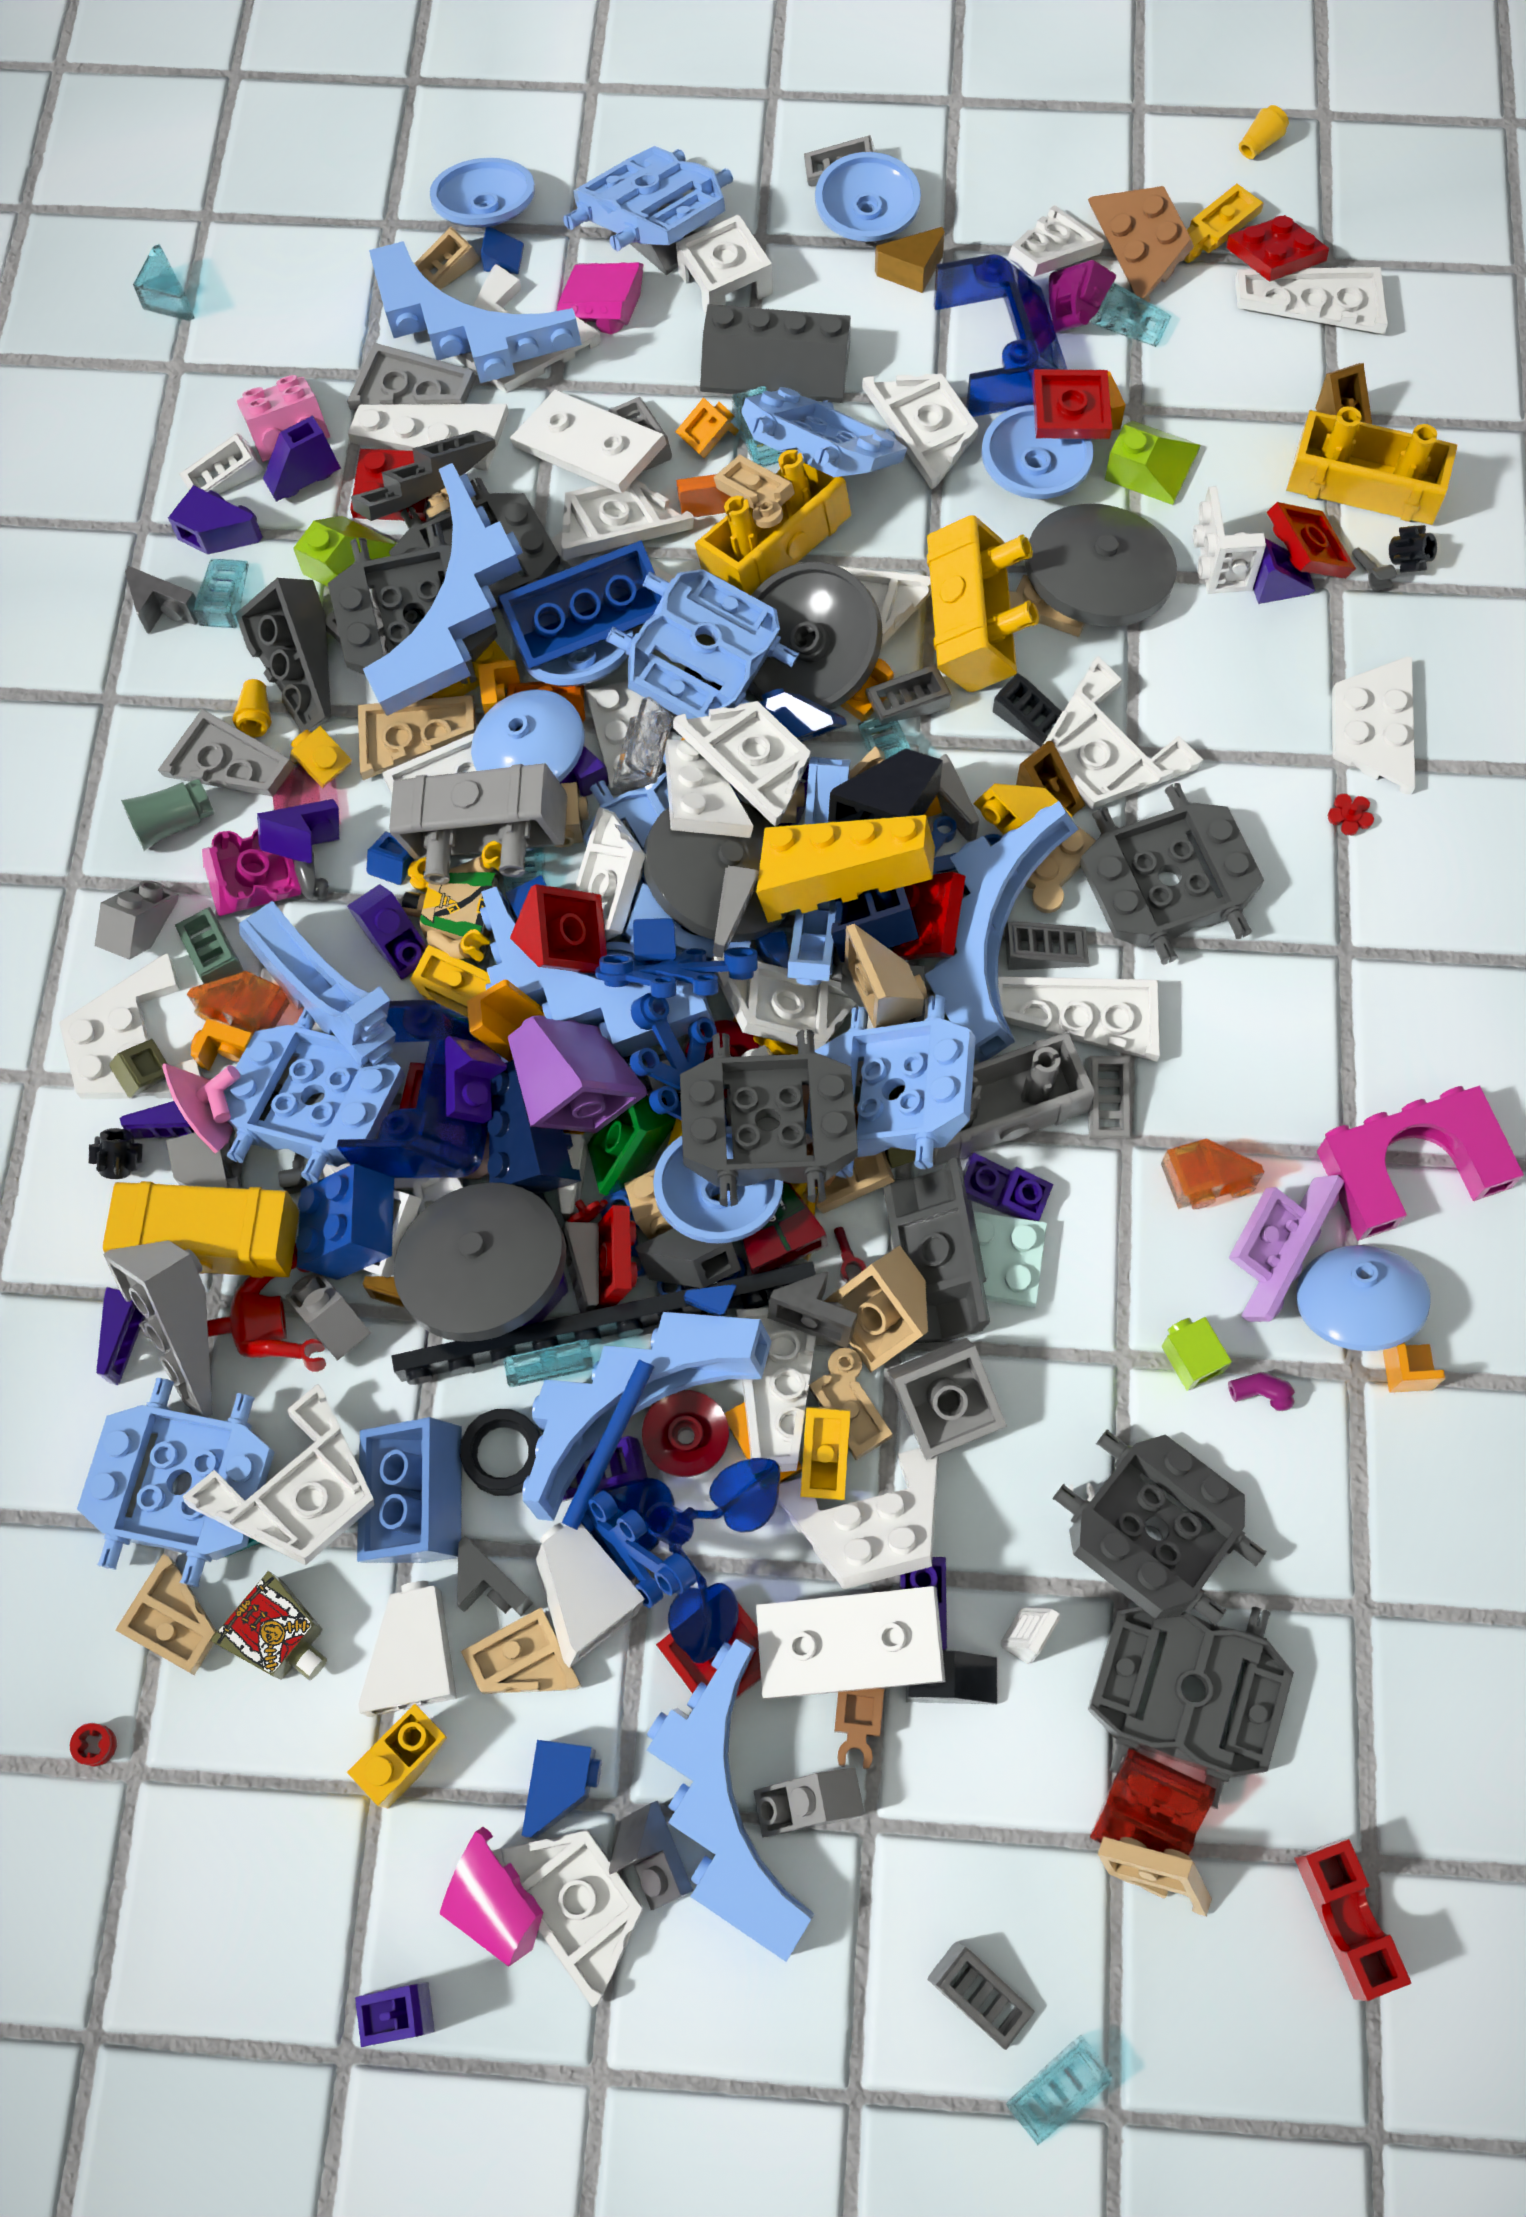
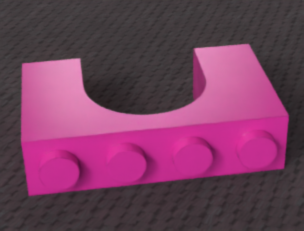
[1317,1085,1524,1241]

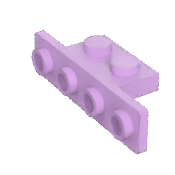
[1229,1175,1344,1322]

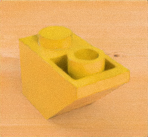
[973,783,1073,835]
[347,1704,447,1809]

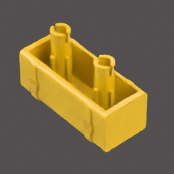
[1286,406,1458,525]
[695,450,851,595]
[927,515,1039,692]
[103,1181,299,1278]

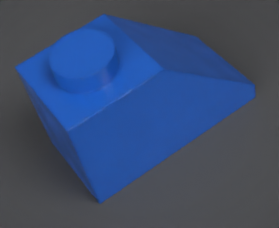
[759,688,847,743]
[522,1740,602,1839]

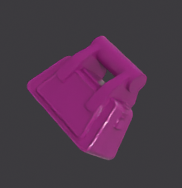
[1049,260,1116,333]

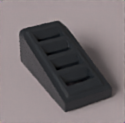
[992,673,1062,747]

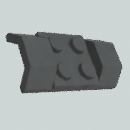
[883,1157,990,1343]

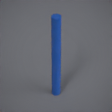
[561,1359,654,1530]

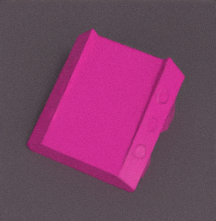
[557,262,644,334]
[202,828,301,916]

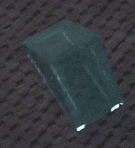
[133,244,195,321]

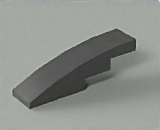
[351,430,496,521]

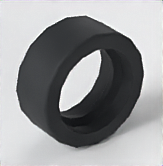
[460,1409,541,1496]

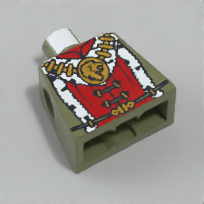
[210,1571,327,1680]

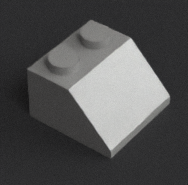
[887,1338,1007,1460]

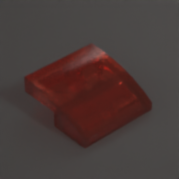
[1090,1748,1216,1856]

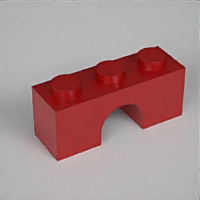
[1294,1839,1412,2001]

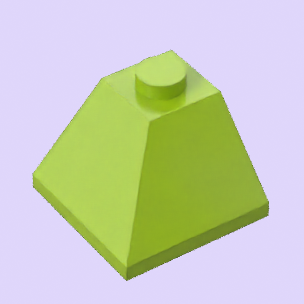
[1105,420,1201,505]
[293,516,397,587]

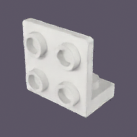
[1193,486,1266,594]

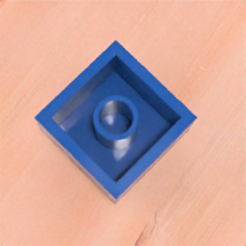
[296,1163,394,1280]

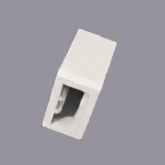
[536,1523,645,1668]
[358,1581,457,1717]

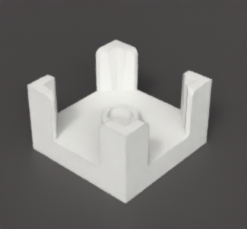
[676,214,773,314]

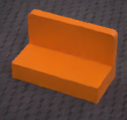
[676,474,731,517]

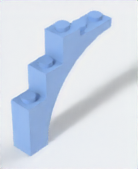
[369,241,582,383]
[363,463,523,716]
[787,757,851,985]
[924,801,1079,1063]
[480,886,715,1057]
[239,901,396,1068]
[522,1312,772,1521]
[647,1639,815,1962]

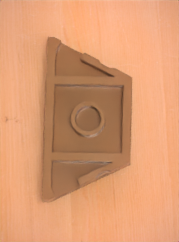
[1088,186,1194,308]

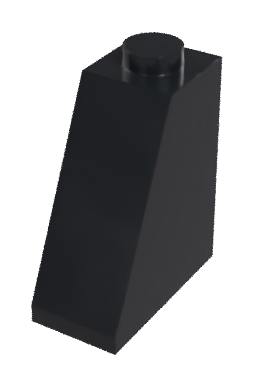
[828,748,943,823]

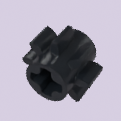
[1389,525,1437,573]
[88,1128,143,1179]

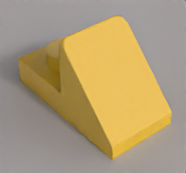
[800,1406,850,1500]

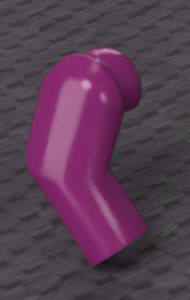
[1228,1372,1295,1411]

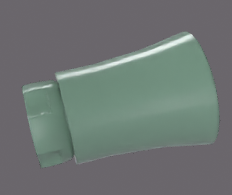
[121,779,214,851]

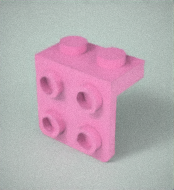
[237,375,330,462]

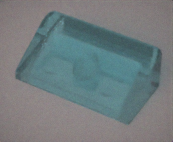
[503,1339,595,1388]

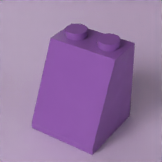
[508,1015,648,1133]

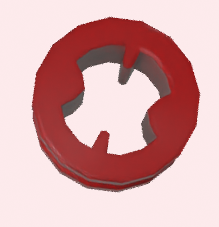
[70,1723,117,1767]

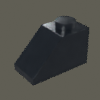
[906,1650,997,1705]

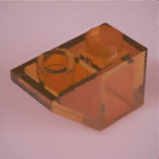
[186,971,290,1035]
[1161,1138,1264,1210]

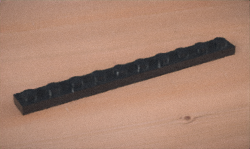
[391,1261,816,1385]

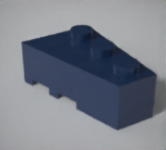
[831,887,919,963]
[487,1060,582,1195]

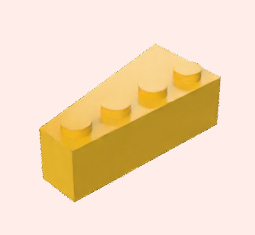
[756,815,935,923]

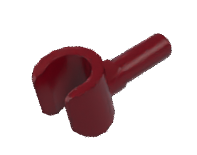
[834,1227,866,1283]

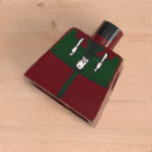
[743,1181,828,1274]

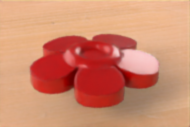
[1327,793,1374,836]
[567,1199,609,1223]

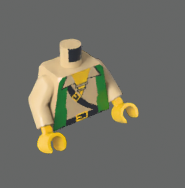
[402,841,502,962]

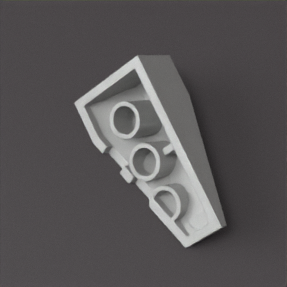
[103,1240,213,1418]

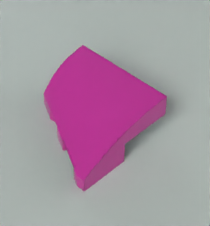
[439,1827,544,1967]

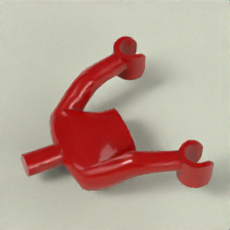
[207,1243,326,1372]

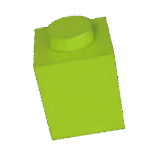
[1161,1317,1232,1391]

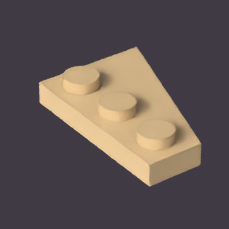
[358,695,476,780]

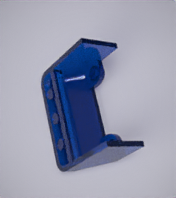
[933,254,1068,417]
[336,1000,501,1178]

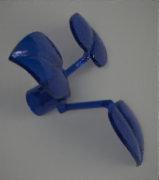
[606,1458,780,1663]

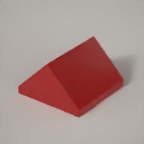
[510,884,607,974]

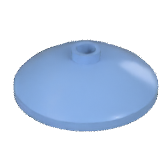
[815,152,921,242]
[430,158,535,228]
[982,405,1093,499]
[522,629,634,687]
[471,689,585,782]
[653,1126,783,1244]
[1296,1245,1430,1351]

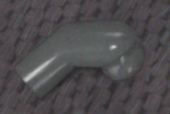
[294,850,328,900]

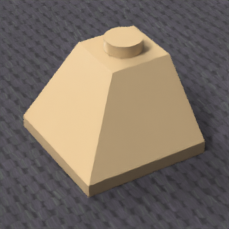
[845,924,928,1028]
[824,1245,928,1373]

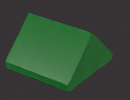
[587,1095,676,1196]

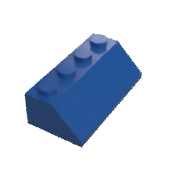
[498,540,662,670]

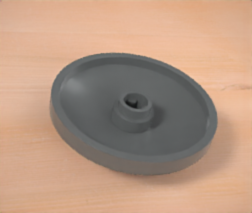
[1025,503,1177,627]
[748,562,883,710]
[643,801,790,942]
[394,1183,566,1342]

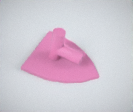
[162,1063,240,1154]

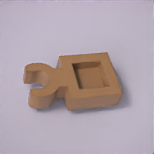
[834,1688,884,1769]

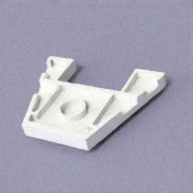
[453,264,601,393]
[1043,656,1203,809]
[59,953,203,1099]
[183,1384,375,1565]
[771,1448,939,1589]

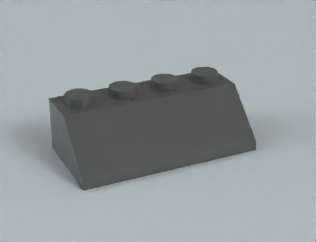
[700,304,851,403]

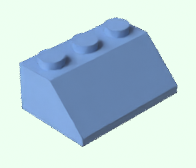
[357,1417,462,1563]

